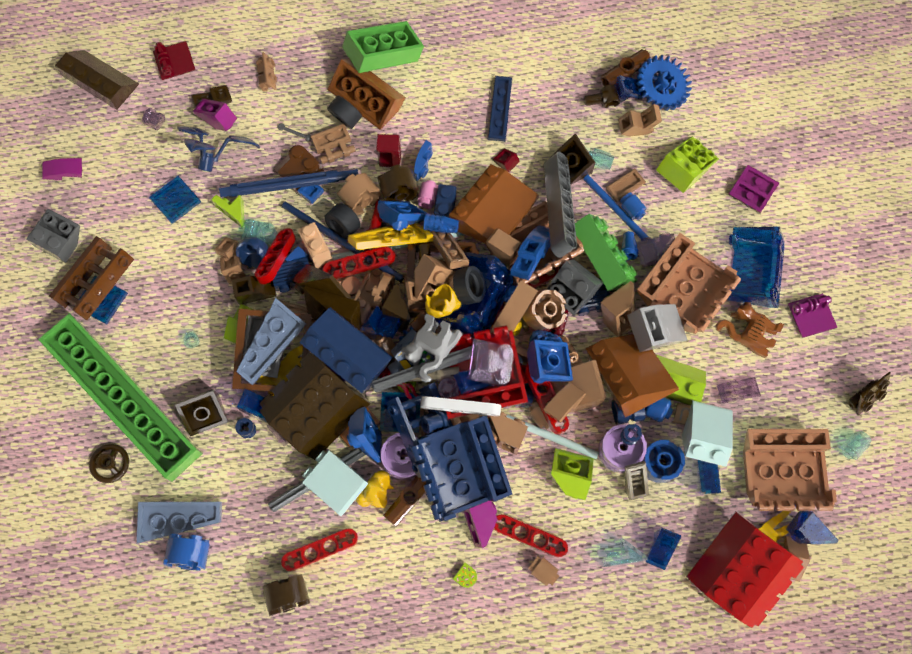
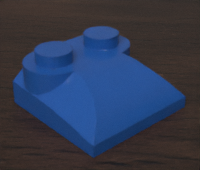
[377,201,426,230]
[527,340,573,383]
[347,407,382,463]

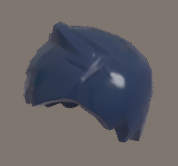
[236,237,268,269]

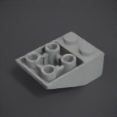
[627,304,688,352]

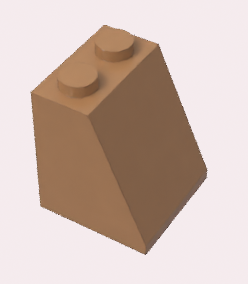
[544,360,606,413]

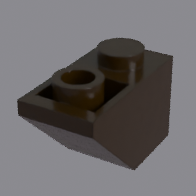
[231,276,277,305]

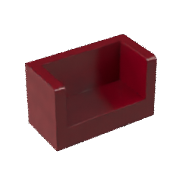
[377,134,401,167]

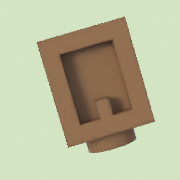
[220,252,246,284]

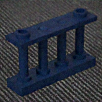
[386,382,453,478]

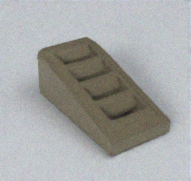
[625,461,649,500]

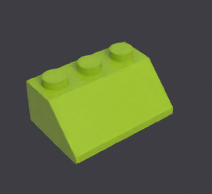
[657,355,706,406]

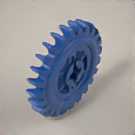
[637,54,692,111]

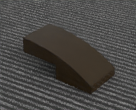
[192,85,232,108]

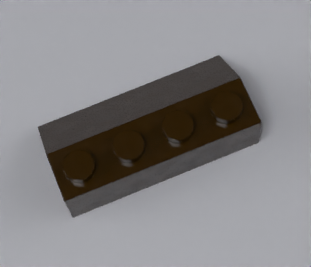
[55,50,139,110]

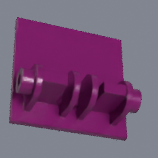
[788,293,838,338]

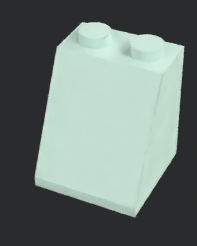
[682,401,733,467]
[302,449,368,516]

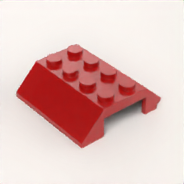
[442,325,528,419]
[686,511,804,628]

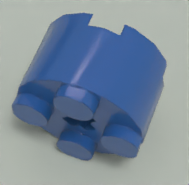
[641,440,685,483]
[163,534,210,571]

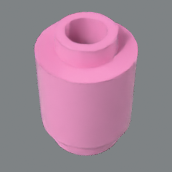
[417,180,438,209]

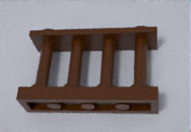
[49,236,134,320]

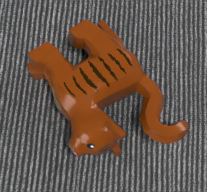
[715,302,784,358]

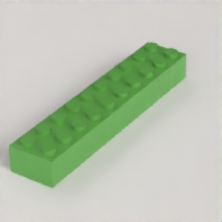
[38,313,203,482]

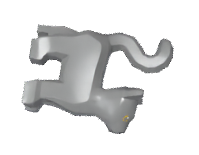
[402,314,462,382]

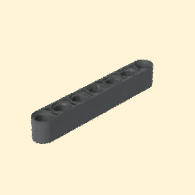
[544,152,577,258]

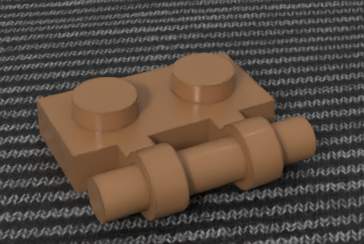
[311,124,356,164]

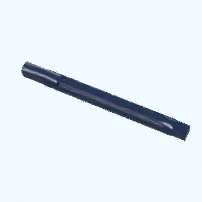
[219,168,359,197]

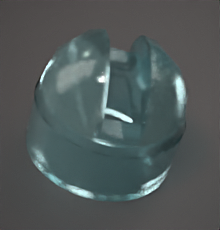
[183,331,200,348]

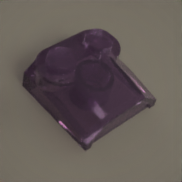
[468,339,514,387]

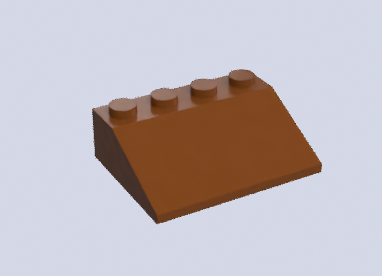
[449,164,539,244]
[585,334,679,418]

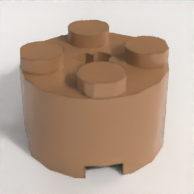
[337,173,381,216]
[523,290,567,330]

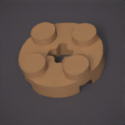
[371,272,395,311]

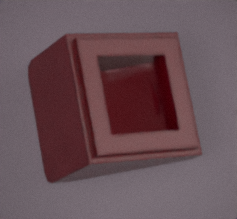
[492,148,520,172]

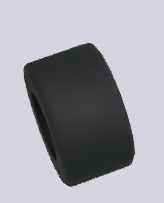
[327,95,362,129]
[325,203,361,239]

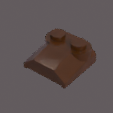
[273,145,324,194]

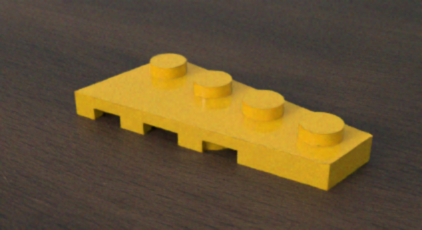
[348,223,433,250]

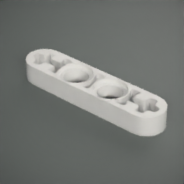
[420,396,501,416]

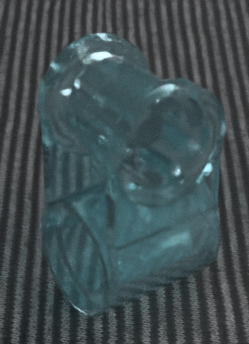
[240,219,278,244]

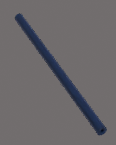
[282,201,404,282]

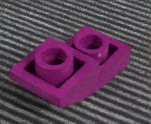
[42,158,82,180]

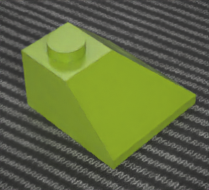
[551,448,594,501]

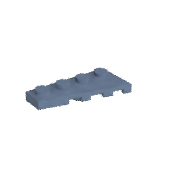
[236,298,306,385]
[136,502,222,544]

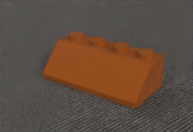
[327,58,406,130]

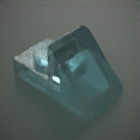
[602,538,647,567]

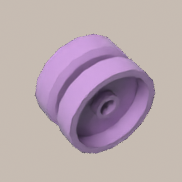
[598,424,647,473]
[381,433,418,480]

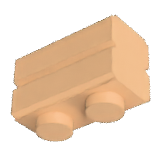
[298,223,333,269]

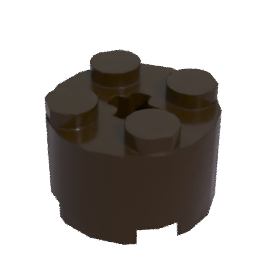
[377,165,419,202]
[263,574,310,616]

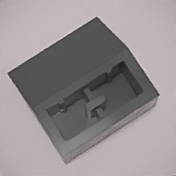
[26,209,80,263]
[546,259,603,315]

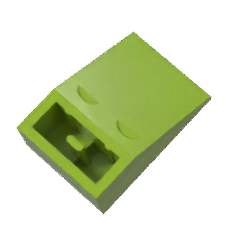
[656,136,719,193]

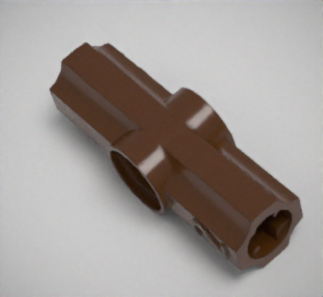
[600,49,651,86]
[383,475,427,527]

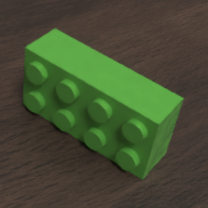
[342,21,424,73]
[575,214,638,292]

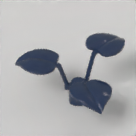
[177,126,260,172]

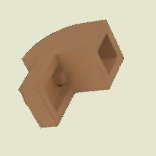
[618,104,662,137]

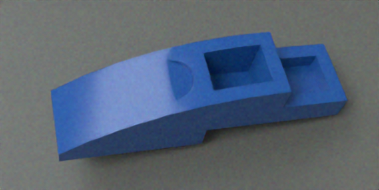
[510,225,551,281]

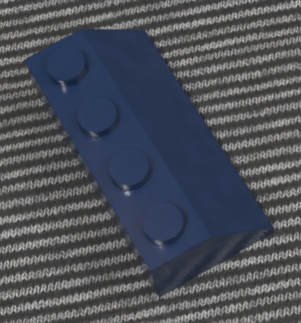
[300,307,393,393]

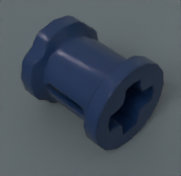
[421,411,448,435]
[235,418,256,439]
[620,424,642,445]

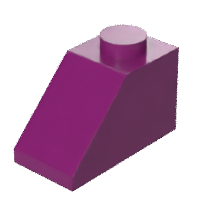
[192,99,237,131]
[463,501,497,548]

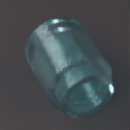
[589,148,615,170]
[841,431,872,460]

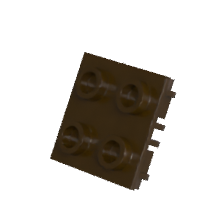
[848,372,891,415]

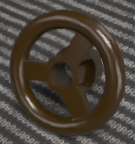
[89,444,129,483]

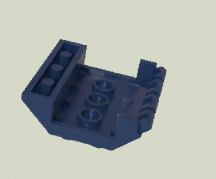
[411,415,513,522]

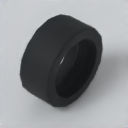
[453,266,486,305]

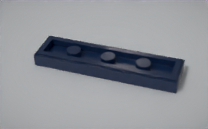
[488,76,512,142]

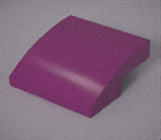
[729,165,779,213]

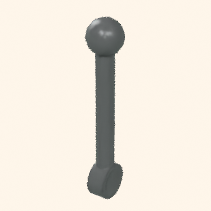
[278,123,312,141]

